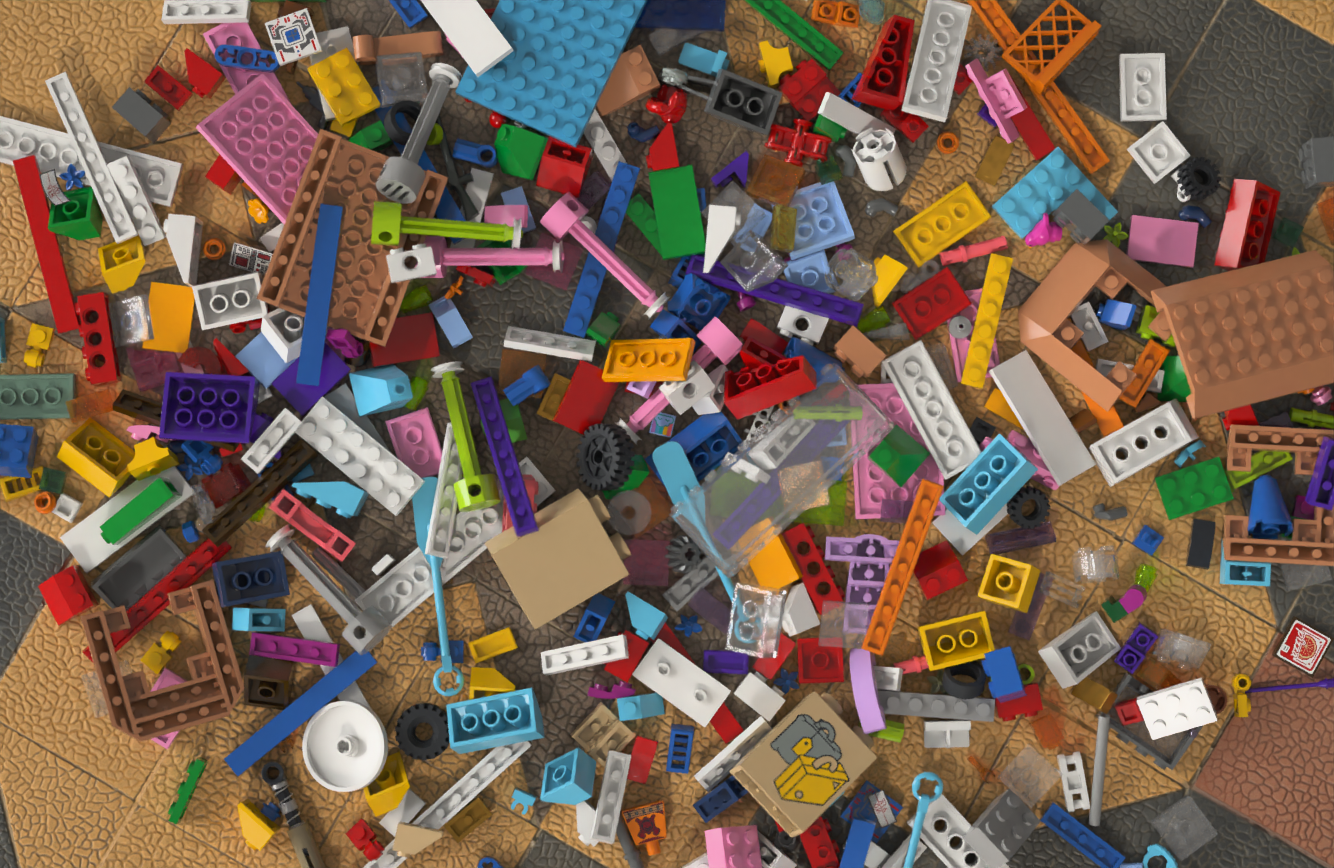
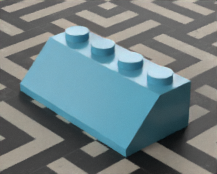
[939,433,1038,535]
[446,688,545,754]

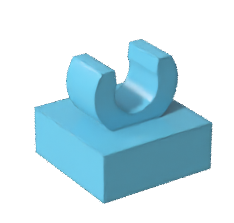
[511,787,537,815]

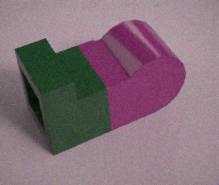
[1101,585,1147,623]

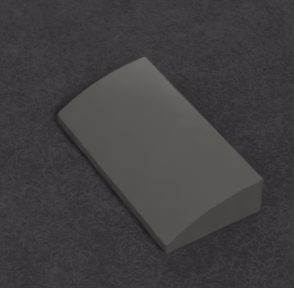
[91,524,187,611]

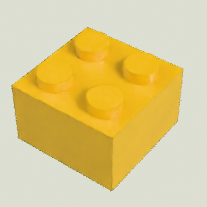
[977,554,1041,613]

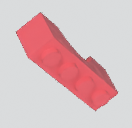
[268,489,356,561]

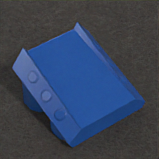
[668,273,731,331]

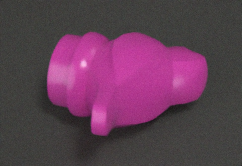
[1025,213,1062,248]

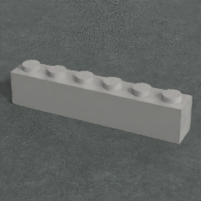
[878,690,995,722]

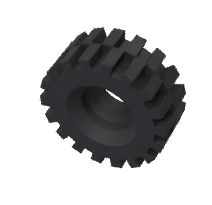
[395,703,450,761]

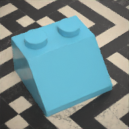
[540,747,596,805]

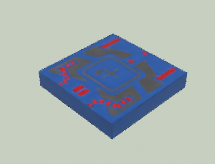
[840,780,903,844]

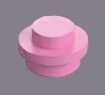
[1310,386,1332,406]

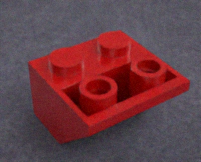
[536,136,592,198]

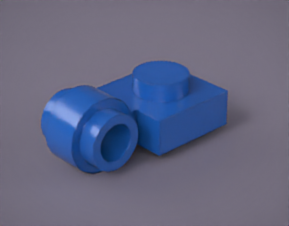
[181,440,223,475]
[421,640,464,663]

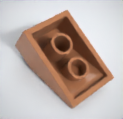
[596,45,660,118]

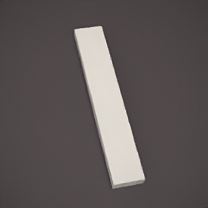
[425,422,463,559]
[291,604,373,711]

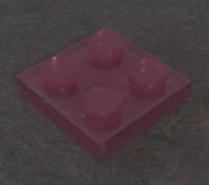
[525,233,583,291]
[623,540,670,586]

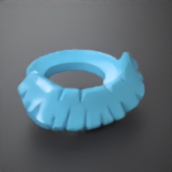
[1143,844,1178,868]

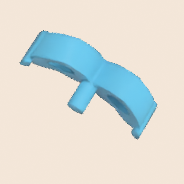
[1174,439,1206,469]

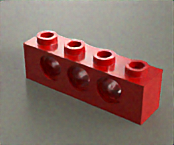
[75,292,122,386]
[782,523,846,615]

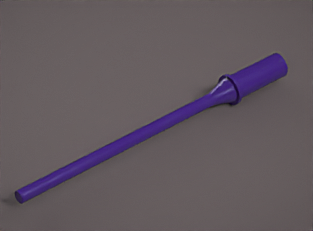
[1245,678,1334,693]

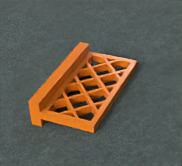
[1002,0,1101,94]

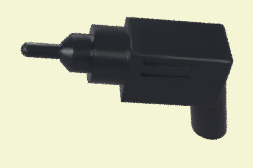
[296,81,329,130]

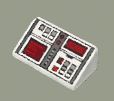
[229,242,273,276]

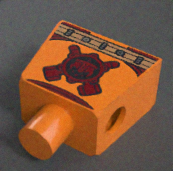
[622,799,667,856]

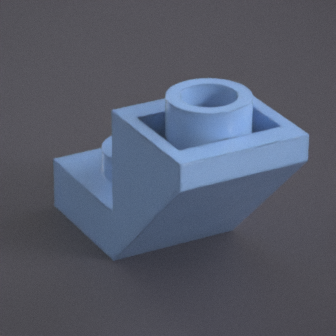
[429,296,473,349]

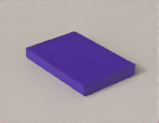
[271,343,351,416]

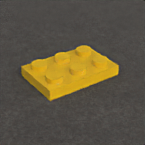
[308,48,381,127]

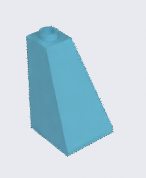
[349,364,413,417]

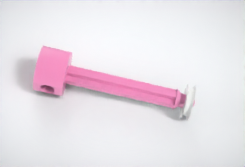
[540,192,671,320]
[415,236,565,278]
[615,317,743,444]

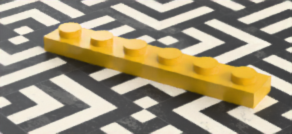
[960,253,1013,389]

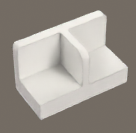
[923,720,971,748]

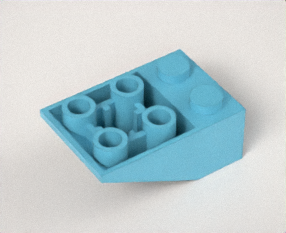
[292,481,369,519]

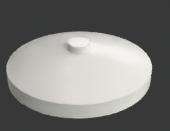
[302,701,388,792]

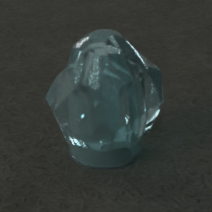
[858,0,885,25]

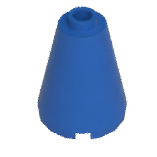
[784,337,845,383]
[1248,475,1293,540]

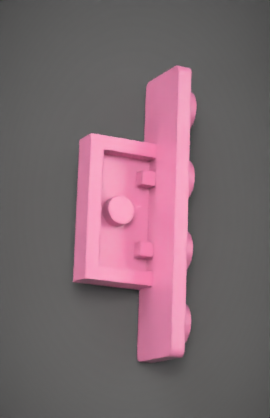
[966,58,1027,144]
[979,430,1059,490]

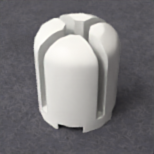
[852,128,907,191]

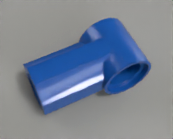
[453,138,498,168]
[503,365,551,406]

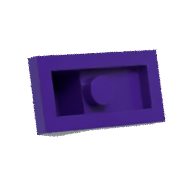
[711,151,749,188]

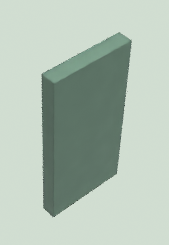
[0,373,76,420]

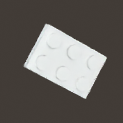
[1119,53,1167,122]
[1137,678,1218,740]

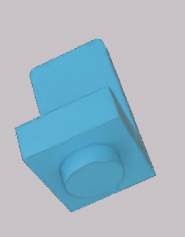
[678,43,730,77]

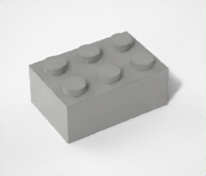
[962,788,1041,868]

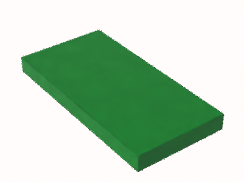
[648,165,706,260]

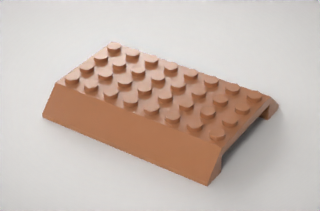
[256,129,448,347]
[1150,250,1334,419]

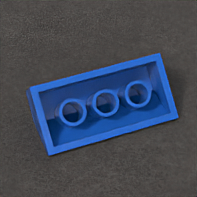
[645,411,744,488]

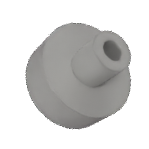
[948,316,972,339]

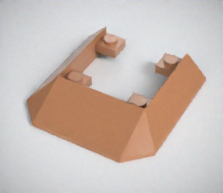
[1018,239,1172,412]
[1222,425,1334,566]
[80,580,245,742]

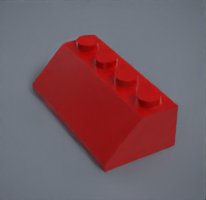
[1215,179,1281,271]

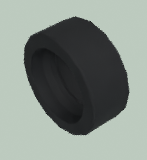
[384,100,422,145]
[942,660,987,699]

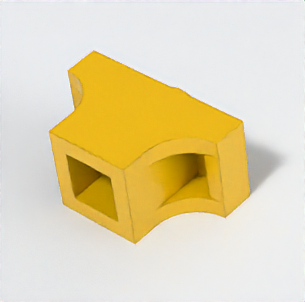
[758,40,793,89]
[127,437,179,481]

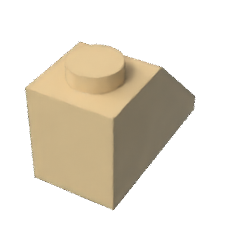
[392,821,444,857]

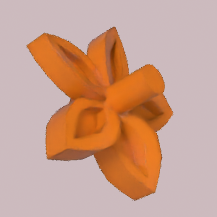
[445,276,463,299]

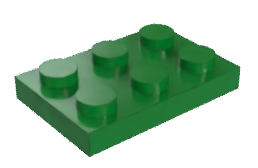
[1154,457,1234,520]

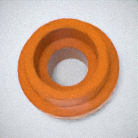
[937,132,959,154]
[203,238,226,260]
[34,491,57,514]

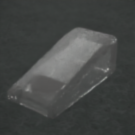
[863,323,910,341]
[926,342,958,390]

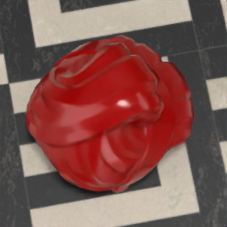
[645,85,688,124]

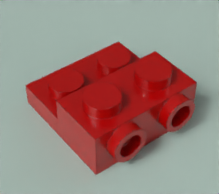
[778,59,841,121]

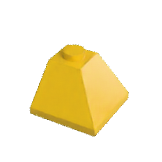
[98,234,146,294]
[870,255,908,308]
[469,667,515,700]
[363,752,410,817]
[238,799,281,850]

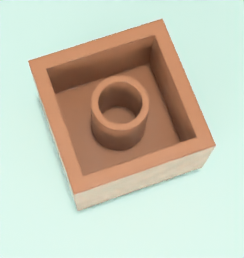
[833,326,886,379]

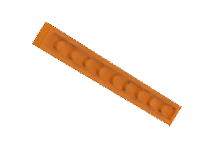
[967,0,1110,175]

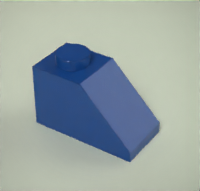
[1096,299,1137,331]
[650,309,702,354]
[573,593,616,643]

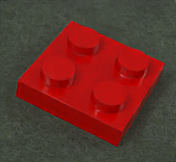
[797,637,844,684]

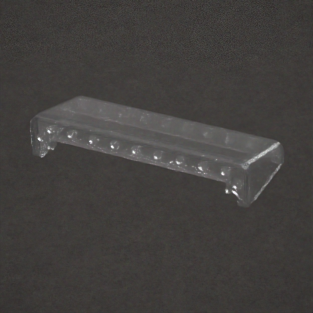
[669,363,894,578]

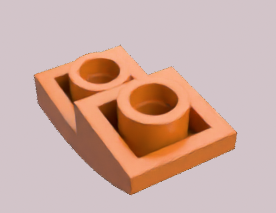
[811,0,861,28]

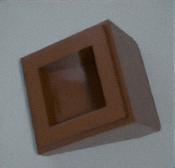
[1132,393,1162,414]
[1068,409,1097,433]

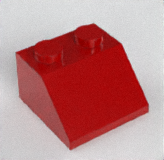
[913,540,968,600]
[38,565,99,626]

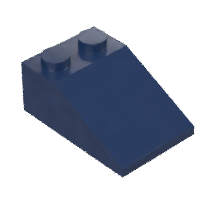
[212,551,290,608]

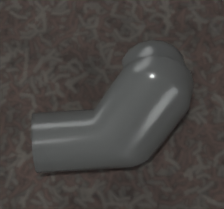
[835,145,856,178]
[865,198,899,217]
[1093,503,1128,521]

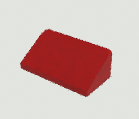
[752,631,796,680]

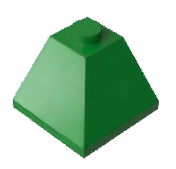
[494,124,548,180]
[48,187,103,241]
[1157,356,1192,402]
[867,424,930,487]

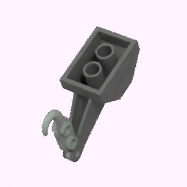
[657,68,783,135]

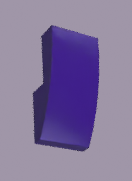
[1114,622,1159,674]

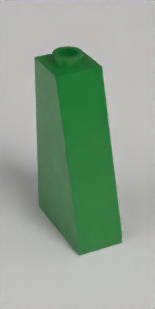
[100,477,182,545]

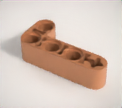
[352,31,443,65]

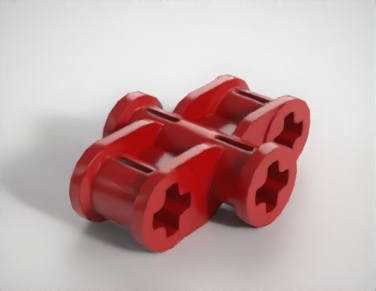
[764,119,832,167]

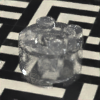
[825,248,878,301]
[1072,546,1120,583]

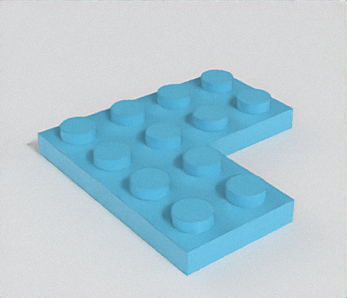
[992,147,1118,239]

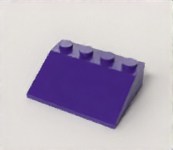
[159,372,260,444]

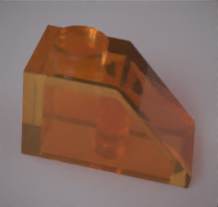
[1137,657,1182,691]

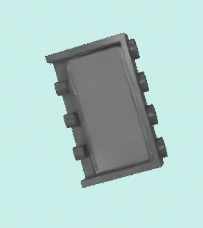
[1095,672,1203,770]

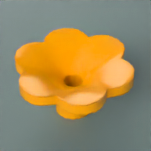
[248,198,270,224]

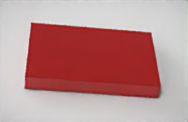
[892,266,972,341]
[369,312,440,367]
[552,360,619,436]

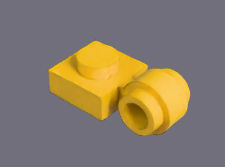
[24,323,55,368]
[140,630,182,674]
[1231,674,1251,718]

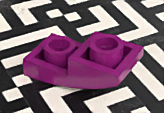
[587,681,636,699]

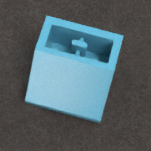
[1219,539,1271,586]

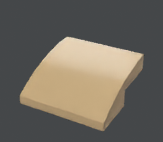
[570,702,636,768]

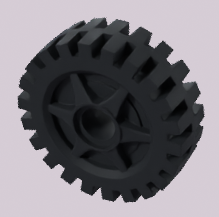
[576,424,635,491]

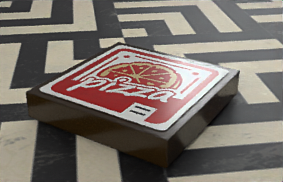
[1272,616,1334,678]

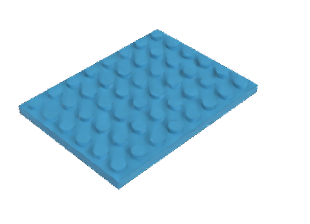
[455,0,647,148]

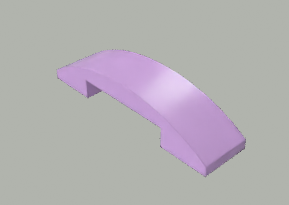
[850,646,887,734]

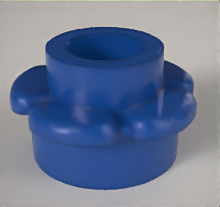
[260,802,281,822]

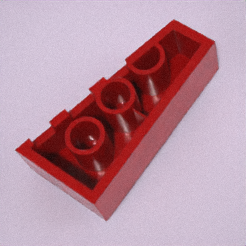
[851,14,915,111]
[724,355,817,420]

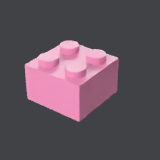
[705,825,762,868]

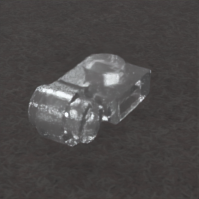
[900,260,939,294]

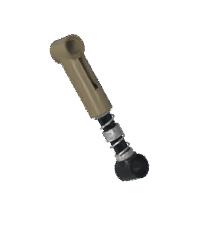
[261,760,326,868]

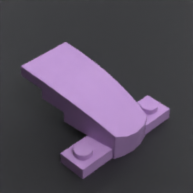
[825,534,899,634]

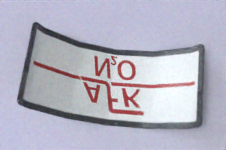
[40,169,71,206]
[868,790,897,829]

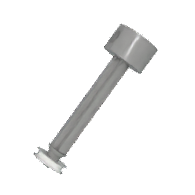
[376,63,462,204]
[266,524,392,655]

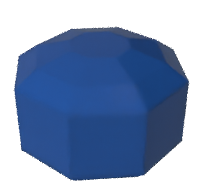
[182,521,200,543]

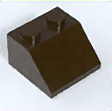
[244,655,294,710]

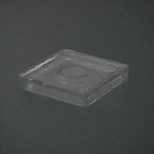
[108,295,154,347]
[818,600,869,649]

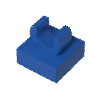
[1132,525,1164,556]

